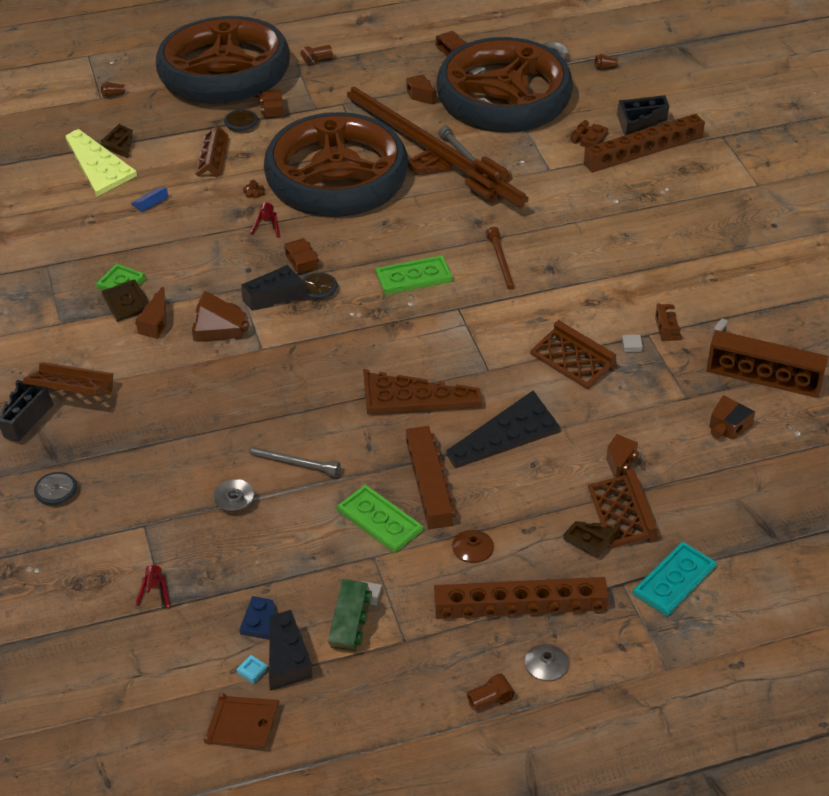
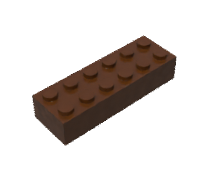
[706,330,829,398]

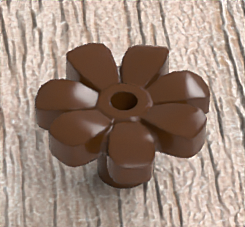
[243,180,264,198]

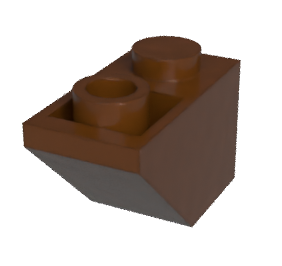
[406,74,437,105]
[606,434,639,478]

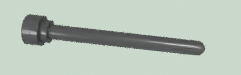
[438,126,476,161]
[249,447,341,478]

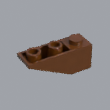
[135,287,166,339]

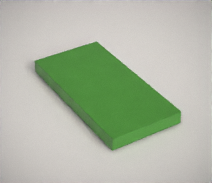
[375,255,453,295]
[336,484,423,553]

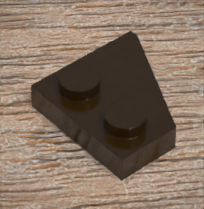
[101,124,133,158]
[563,521,621,557]

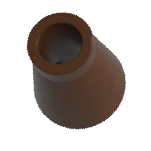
[594,54,618,69]
[101,82,125,98]

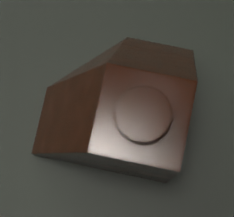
[192,291,249,342]

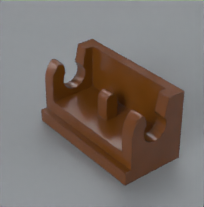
[655,303,682,341]

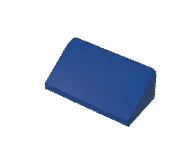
[131,187,168,212]

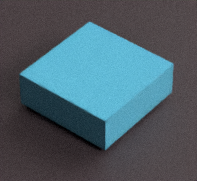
[236,655,268,684]

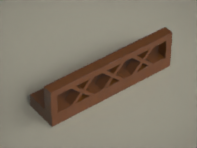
[195,125,229,177]

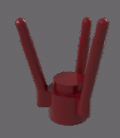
[250,202,280,237]
[135,565,170,608]

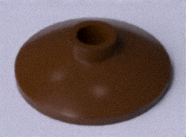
[452,530,494,563]

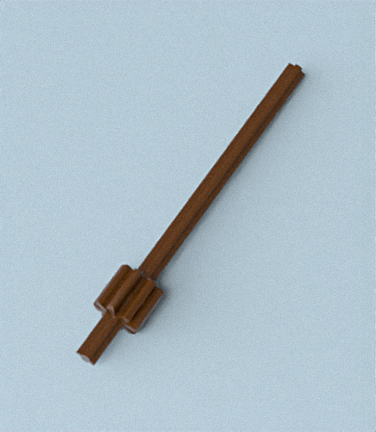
[347,87,529,208]

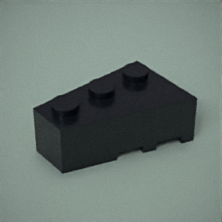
[617,95,670,136]
[241,265,307,311]
[0,380,54,442]
[269,610,312,690]

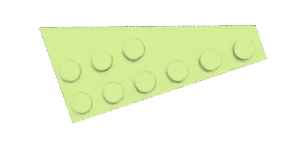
[65,129,137,197]

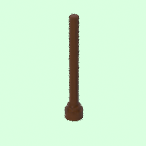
[486,227,514,289]

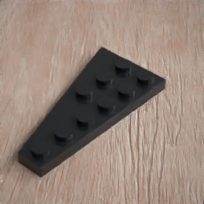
[447,390,561,468]

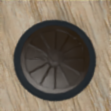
[224,109,258,131]
[302,273,338,299]

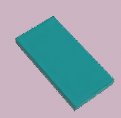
[632,541,717,617]

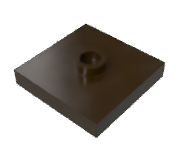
[102,279,148,322]

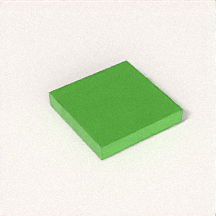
[96,263,146,290]

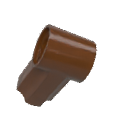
[300,45,333,66]
[467,674,515,711]

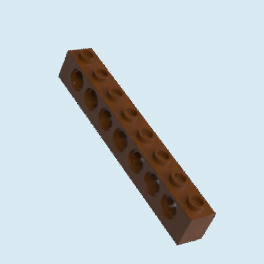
[584,114,705,173]
[434,577,609,619]

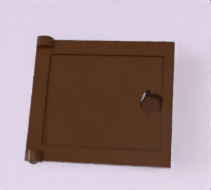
[204,693,279,748]

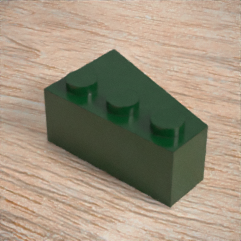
[328,579,372,652]

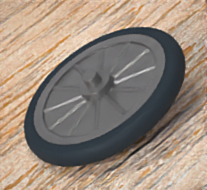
[34,472,77,505]

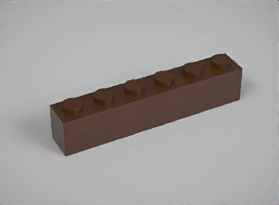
[406,426,456,530]

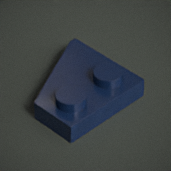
[239,596,276,640]

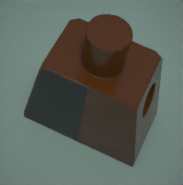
[709,395,755,439]

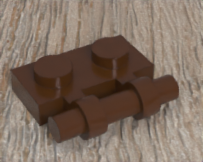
[570,120,608,147]

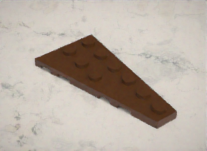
[363,369,482,414]

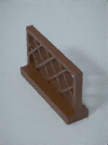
[530,320,617,390]
[23,362,114,395]
[588,468,658,549]

